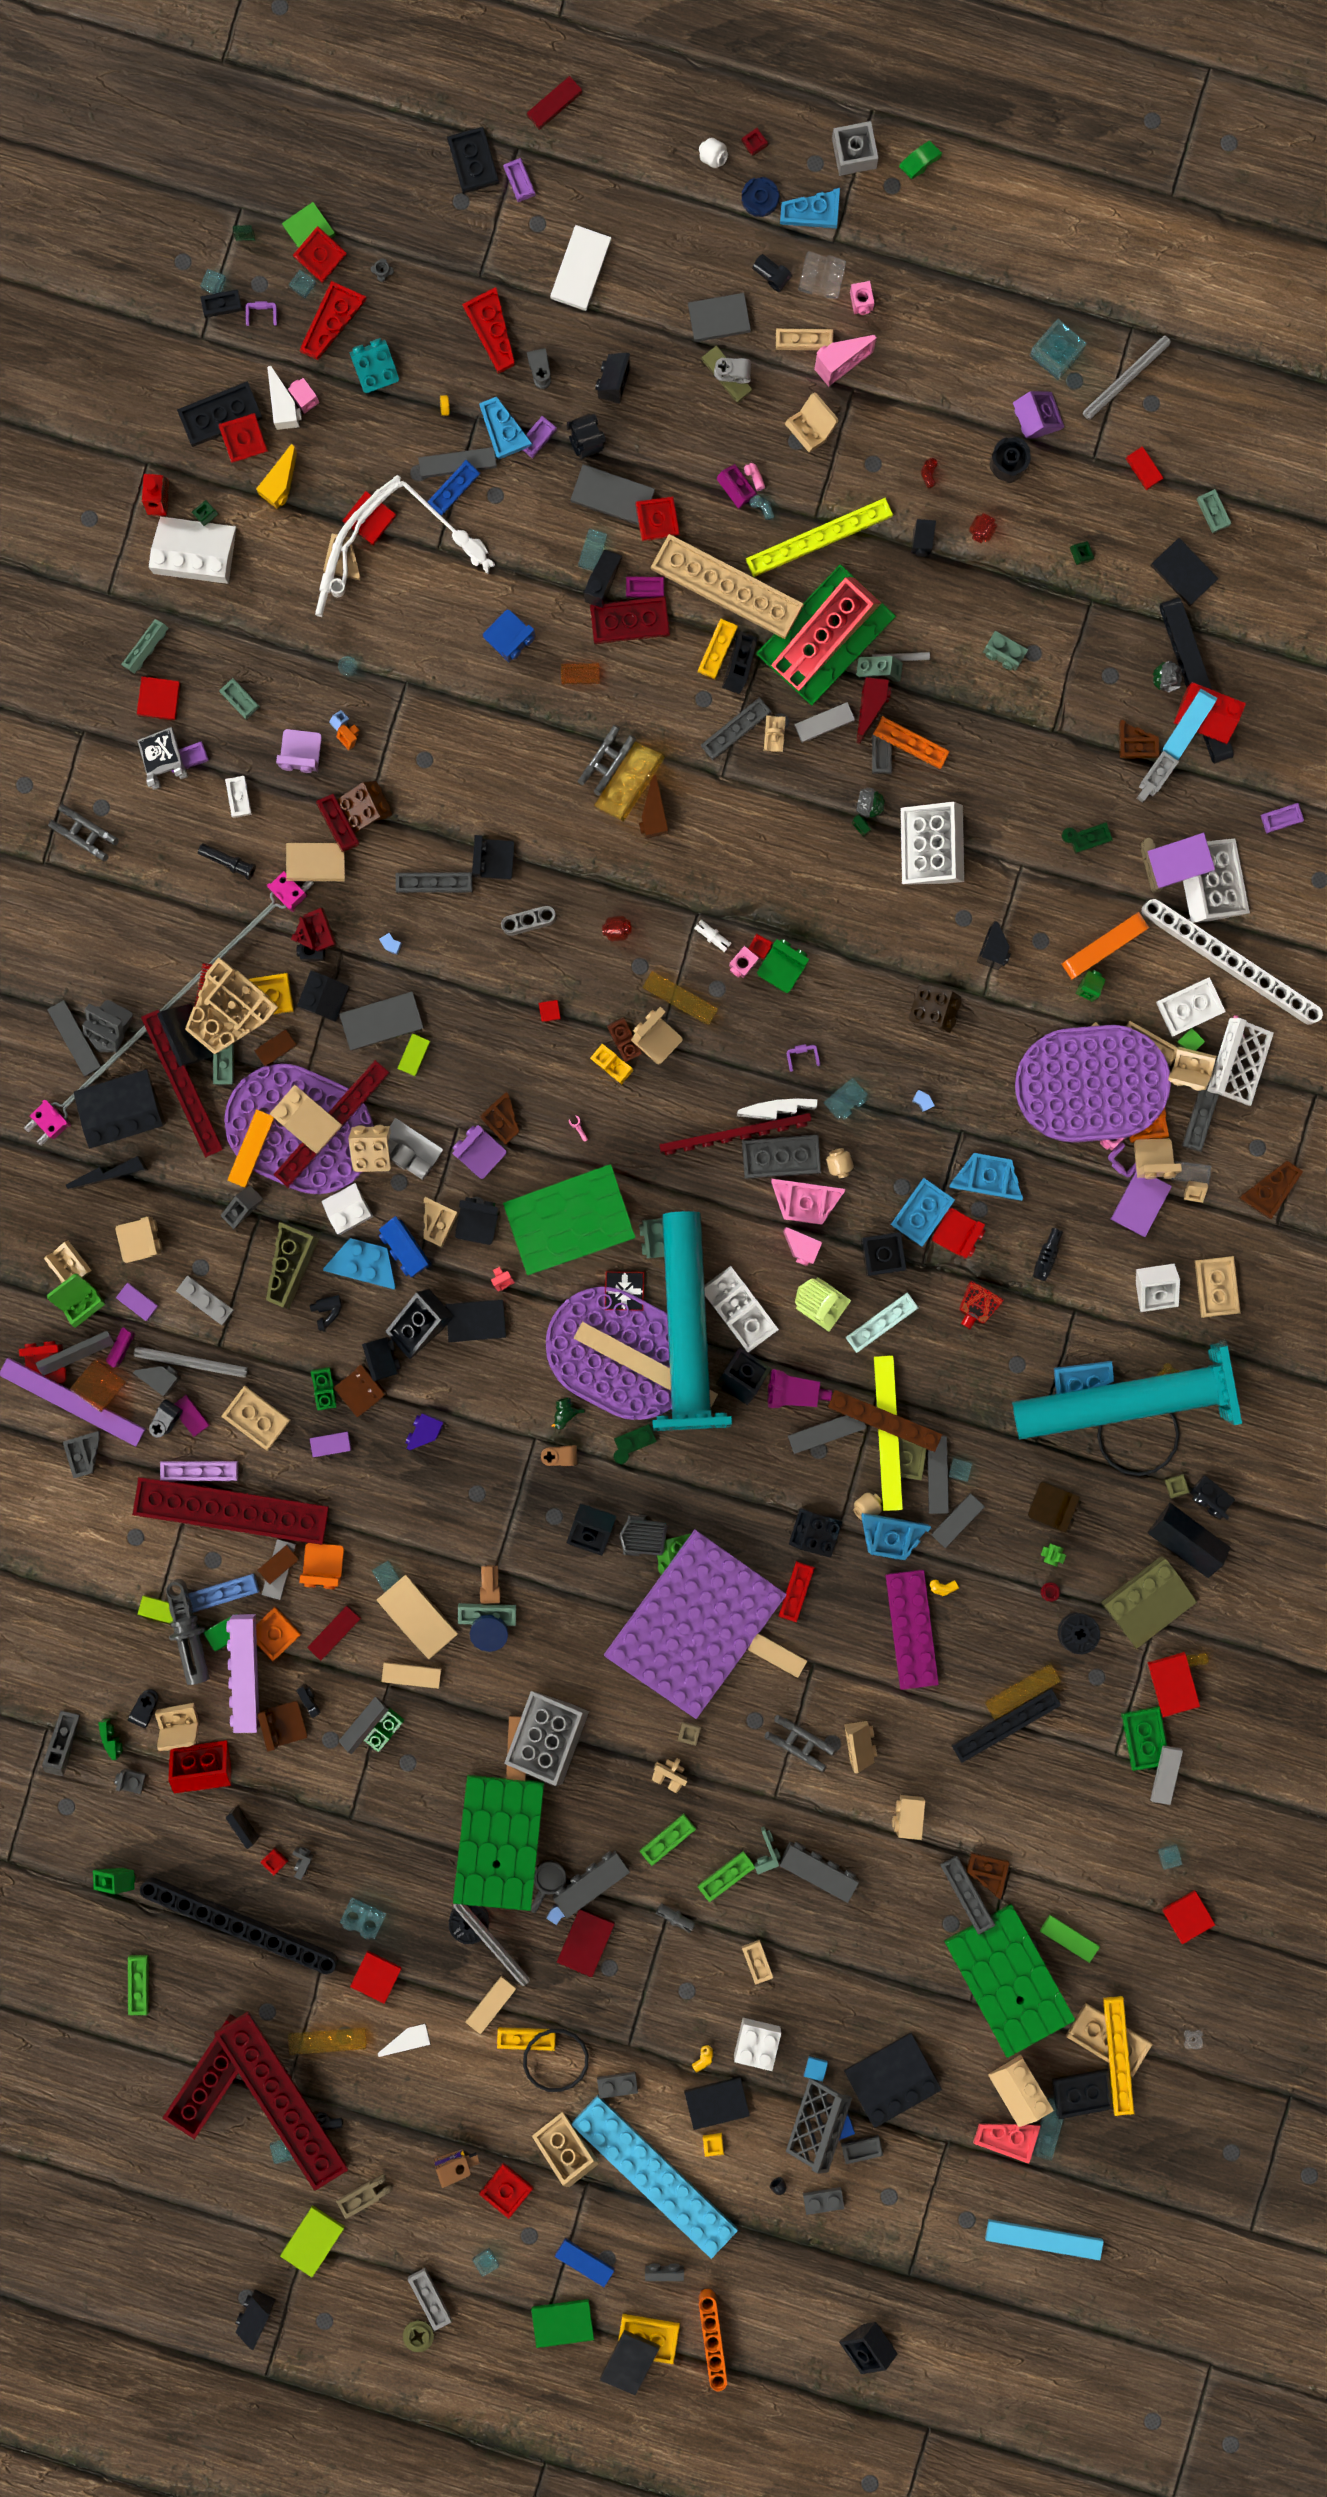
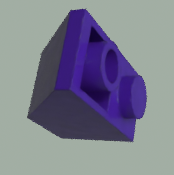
[405,1413,444,1450]

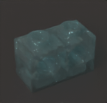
[340,1898,386,1939]

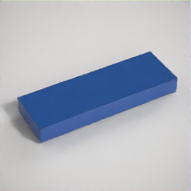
[427,460,480,516]
[555,2238,614,2287]

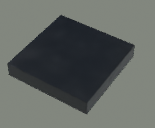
[226,1805,259,1849]

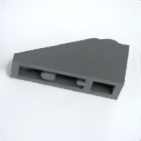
[42,1711,80,1776]

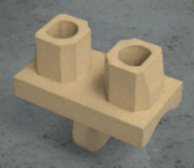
[764,715,785,752]
[652,1758,687,1793]

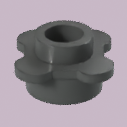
[371,259,394,282]

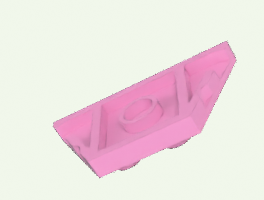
[771,1179,845,1225]

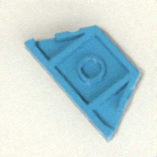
[949,1153,1023,1201]
[323,1238,396,1289]
[861,1513,931,1560]

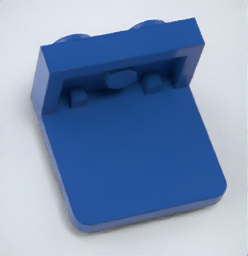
[483,610,535,663]

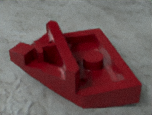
[291,908,336,951]

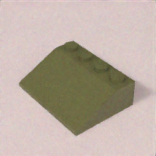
[1101,1556,1197,1649]

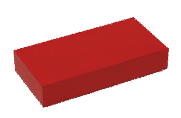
[1126,446,1163,490]

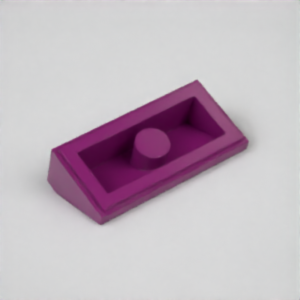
[717,464,757,508]
[106,1327,135,1368]

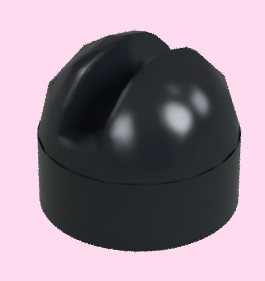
[770,2177,787,2195]

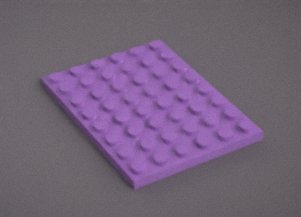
[604,1530,787,1719]

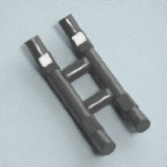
[578,725,636,795]
[48,804,119,861]
[764,1715,836,1773]

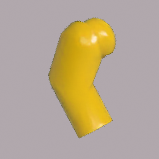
[930,1580,959,1596]
[692,2045,713,2073]

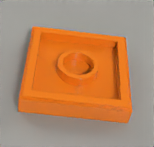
[256,1606,302,1661]

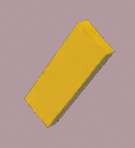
[698,618,738,679]
[497,2027,556,2051]

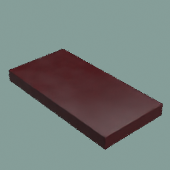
[590,597,670,644]

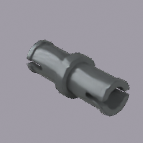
[656,1903,695,1933]

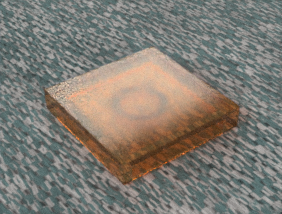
[70,1359,125,1413]

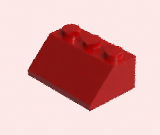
[1173,682,1246,744]
[168,1740,232,1794]

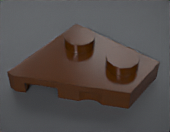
[1119,720,1159,758]
[479,1092,520,1145]
[967,1852,1009,1899]

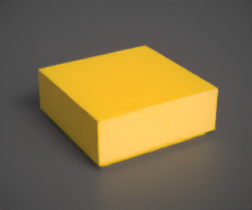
[703,2133,724,2157]

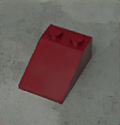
[856,677,891,744]

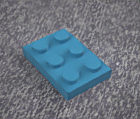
[890,1178,955,1247]

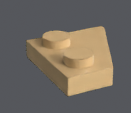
[323,533,360,581]
[424,1197,459,1247]

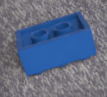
[379,1216,432,1277]

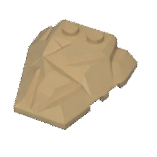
[185,957,278,1054]

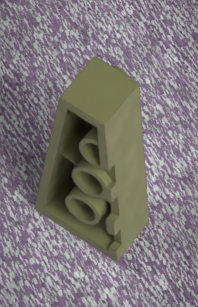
[266,1222,319,1309]

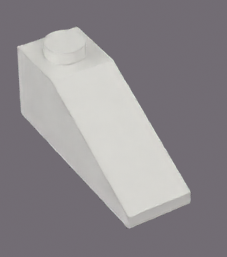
[267,366,302,430]

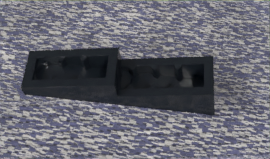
[66,1156,148,1190]

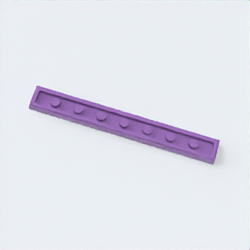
[0,1357,146,1446]

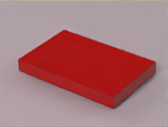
[1147,1652,1200,1717]

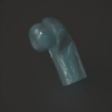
[750,495,774,520]

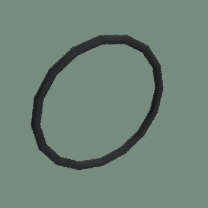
[523,2029,589,2092]

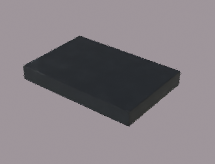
[447,127,499,194]
[1150,538,1218,606]
[157,1004,213,1067]
[445,1300,506,1342]
[1052,2069,1113,2119]
[684,2077,750,2130]
[600,2330,659,2395]

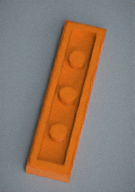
[873,716,950,769]

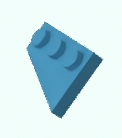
[780,188,840,229]
[479,396,533,459]
[1054,1361,1114,1394]

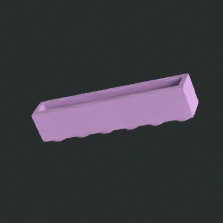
[226,1614,260,1733]

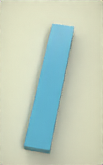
[985,2219,1103,2260]

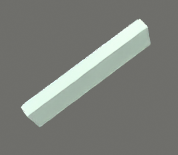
[845,1292,918,1353]

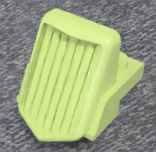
[795,1277,851,1331]

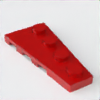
[300,281,367,360]
[462,287,515,374]

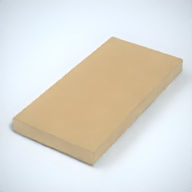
[1066,2002,1153,2077]

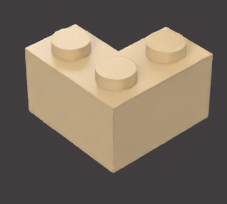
[892,1795,925,1840]

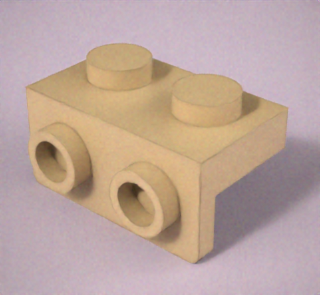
[44,1240,92,1283]

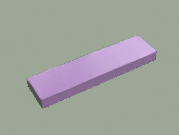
[160,1461,238,1481]

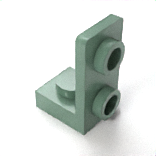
[856,656,903,682]
[754,1827,781,1874]

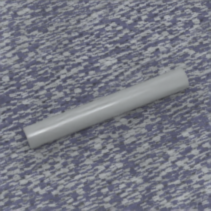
[872,652,930,661]

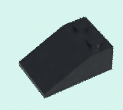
[385,1289,454,1359]

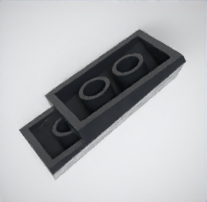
[1147,1502,1231,1578]

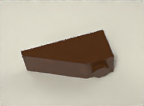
[639,775,668,839]

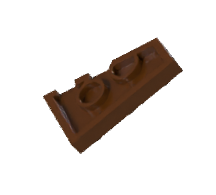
[1238,1161,1303,1219]

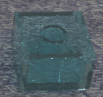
[1029,319,1087,380]

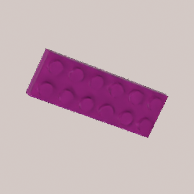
[885,1570,939,1690]

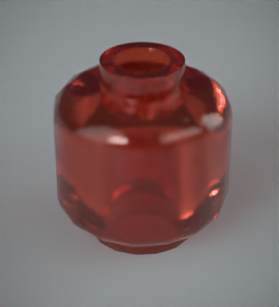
[969,513,997,544]
[602,916,632,942]

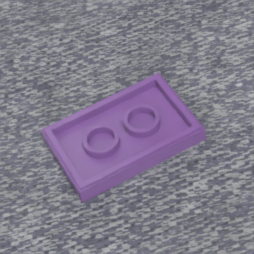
[1147,833,1215,889]
[1110,1170,1172,1237]

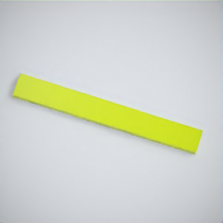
[746,498,893,578]
[874,1356,903,1511]

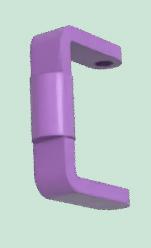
[246,301,277,326]
[786,1044,820,1072]
[1108,1142,1136,1177]

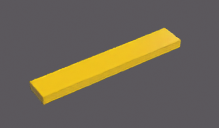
[1103,1996,1134,2116]

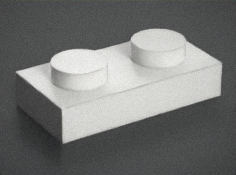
[225,776,252,818]

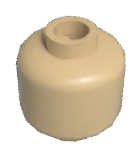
[826,1148,854,1178]
[853,1493,882,1520]

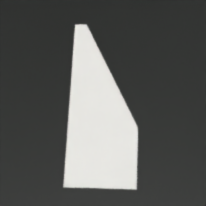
[378,2024,430,2057]

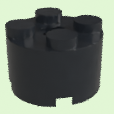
[566,414,606,460]
[990,437,1031,483]

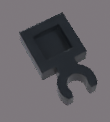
[296,1683,321,1718]

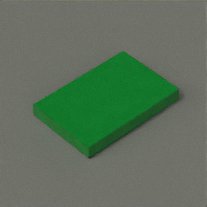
[1121,1706,1167,1771]
[531,2299,594,2348]

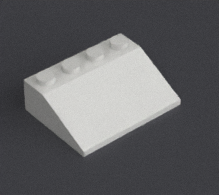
[149,516,236,584]
[901,802,964,884]
[1183,838,1250,923]

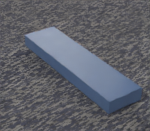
[188,1573,260,1612]

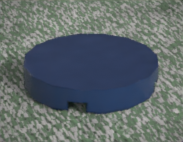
[741,177,779,217]
[470,1615,508,1652]

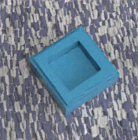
[804,2056,828,2082]

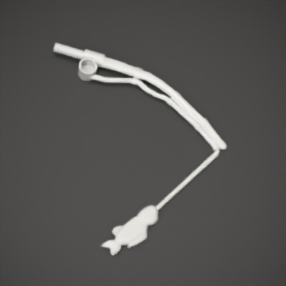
[315,475,495,617]

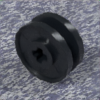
[1057,1612,1100,1655]
[449,1905,489,1944]

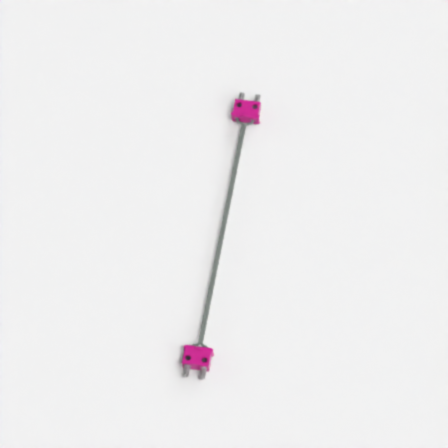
[24,871,314,1146]

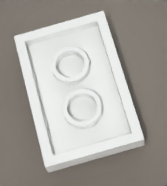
[1156,977,1226,1037]

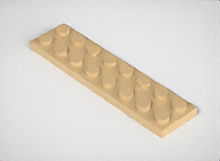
[651,534,803,639]

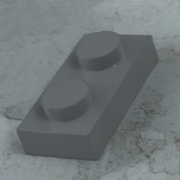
[597,2072,638,2099]
[803,2187,844,2215]
[645,2263,684,2281]

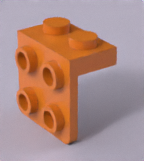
[299,1543,344,1589]

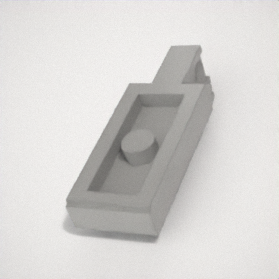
[1136,751,1179,803]

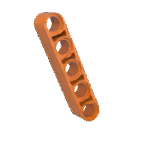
[1061,912,1150,979]
[699,2289,727,2391]

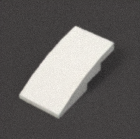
[737,1098,817,1121]
[704,1266,779,1352]

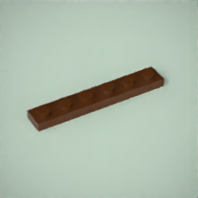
[828,1390,942,1452]

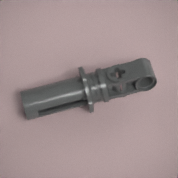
[166,1579,210,1685]

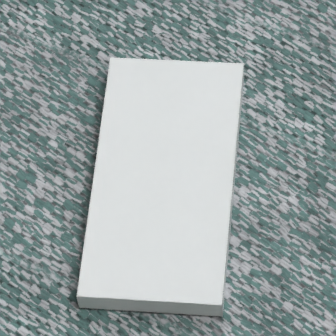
[550,225,611,311]

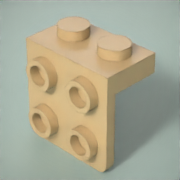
[785,393,838,452]
[631,1007,683,1064]
[1168,1047,1217,1091]
[348,1125,391,1172]
[1134,1139,1182,1179]
[116,1217,162,1263]
[155,1703,199,1751]

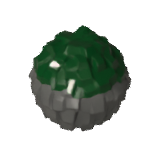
[1153,661,1182,693]
[856,788,885,818]

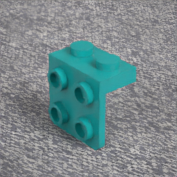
[349,338,399,393]

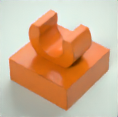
[336,724,360,751]

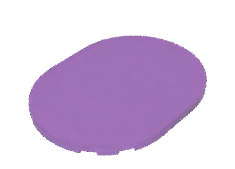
[1015,1025,1171,1142]
[224,1064,374,1194]
[546,1287,672,1420]

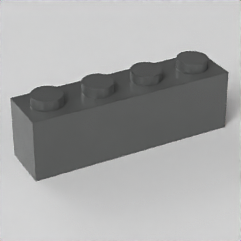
[779,1842,859,1903]
[553,1850,630,1919]

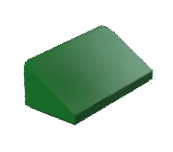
[204,1613,239,1652]

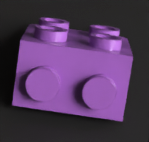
[452,1125,506,1179]

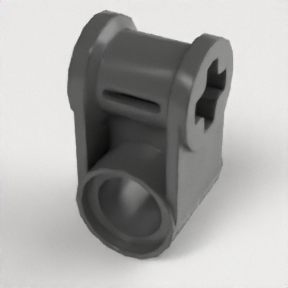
[527,348,551,389]

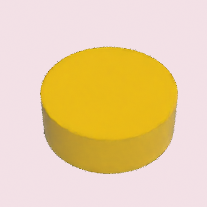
[440,395,450,416]

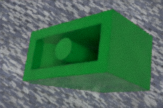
[1075,970,1106,1002]
[93,1868,135,1894]

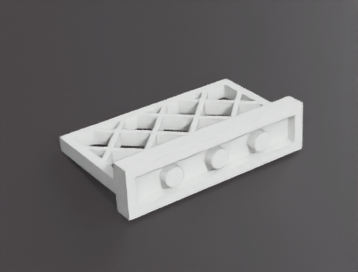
[1207,1018,1274,1106]

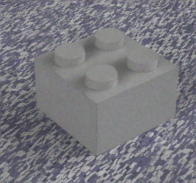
[832,121,878,176]

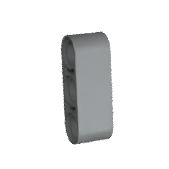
[501,906,556,936]

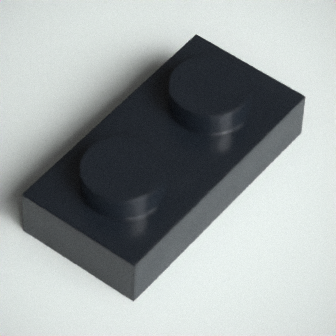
[200,289,242,318]

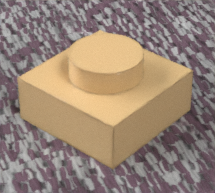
[1184,1181,1208,1203]

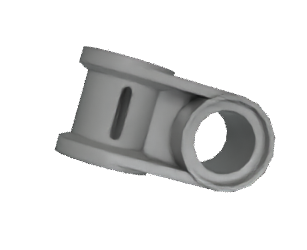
[714,358,751,384]

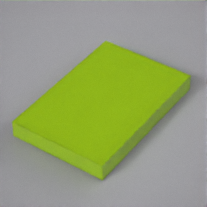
[280,2205,345,2277]

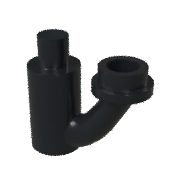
[310,1295,342,1332]

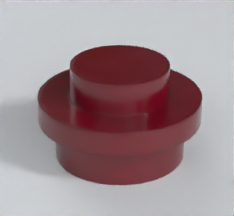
[1041,1582,1060,1602]

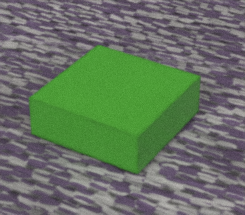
[1177,1028,1205,1051]

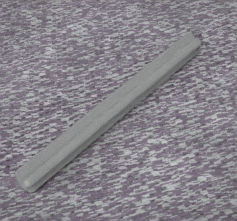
[1083,336,1171,420]
[134,1347,248,1378]
[453,1904,530,1986]

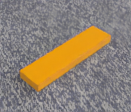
[227,1109,274,1188]

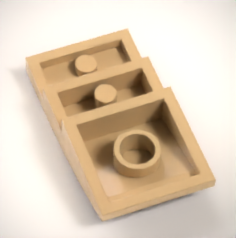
[377,1575,458,1659]

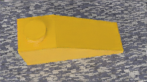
[256,444,297,509]

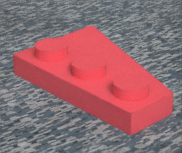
[973,2124,1041,2164]

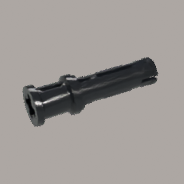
[198,843,256,880]

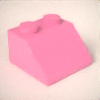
[783,1227,822,1266]

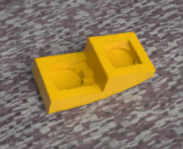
[590,1044,633,1085]

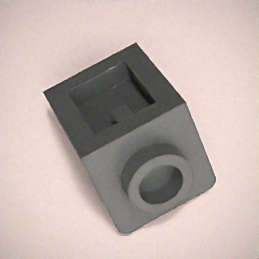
[114,1769,146,1794]
[293,1847,314,1880]

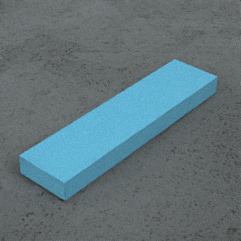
[1162,689,1217,760]

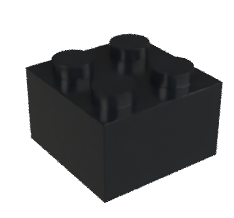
[861,1232,906,1276]

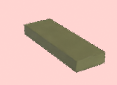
[701,346,752,404]

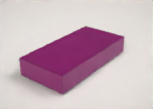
[626,577,664,598]
[175,1395,210,1437]

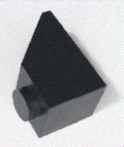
[911,519,936,557]

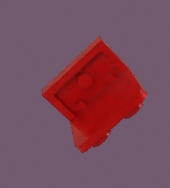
[932,1208,986,1259]
[19,1341,66,1383]

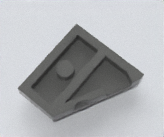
[63,1431,101,1479]

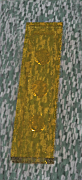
[642,971,718,1026]
[984,1664,1061,1720]
[288,2028,367,2055]

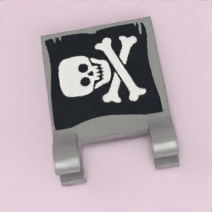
[137,727,188,790]

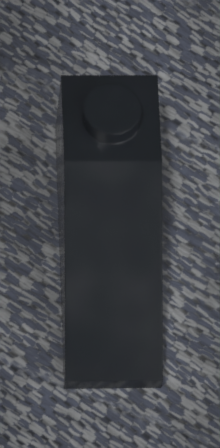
[584,550,622,608]
[722,631,758,694]

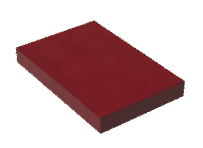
[557,1908,615,1977]

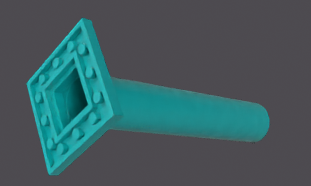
[653,1211,732,1431]
[1012,1343,1242,1440]

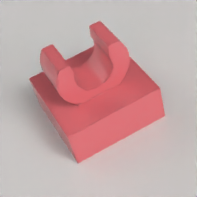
[491,1267,515,1292]

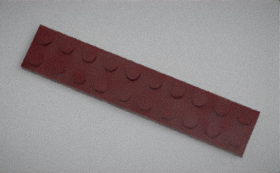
[132,1477,329,1545]
[214,2011,348,2191]

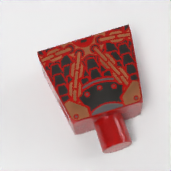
[142,474,169,516]
[959,1281,1004,1330]

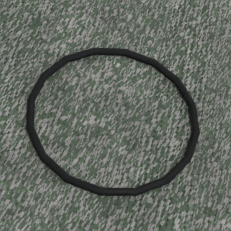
[1097,1413,1180,1476]

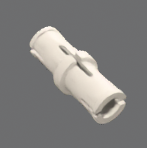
[694,919,731,952]

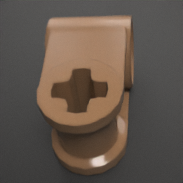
[541,1445,578,1466]

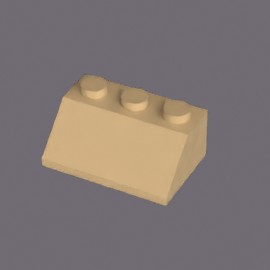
[988,2055,1054,2127]

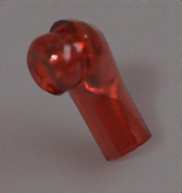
[921,458,938,489]

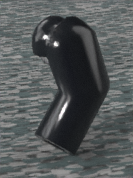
[316,2112,343,2130]

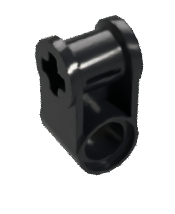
[149,1399,183,1438]
[128,1689,159,1729]

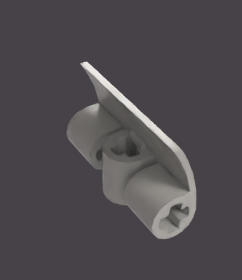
[388,1118,443,1180]

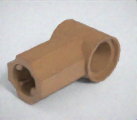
[480,1565,501,1604]

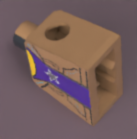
[433,2150,480,2188]

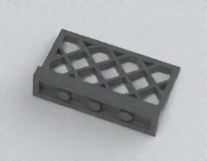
[786,2078,852,2174]

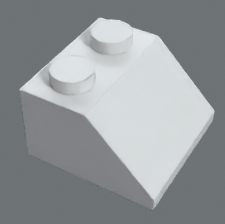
[322,1183,374,1235]
[1136,1264,1180,1312]

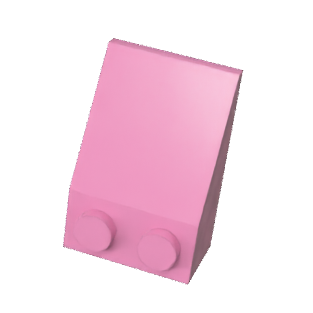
[815,335,876,387]

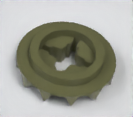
[403,2319,434,2352]

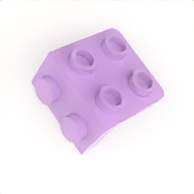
[276,729,322,773]

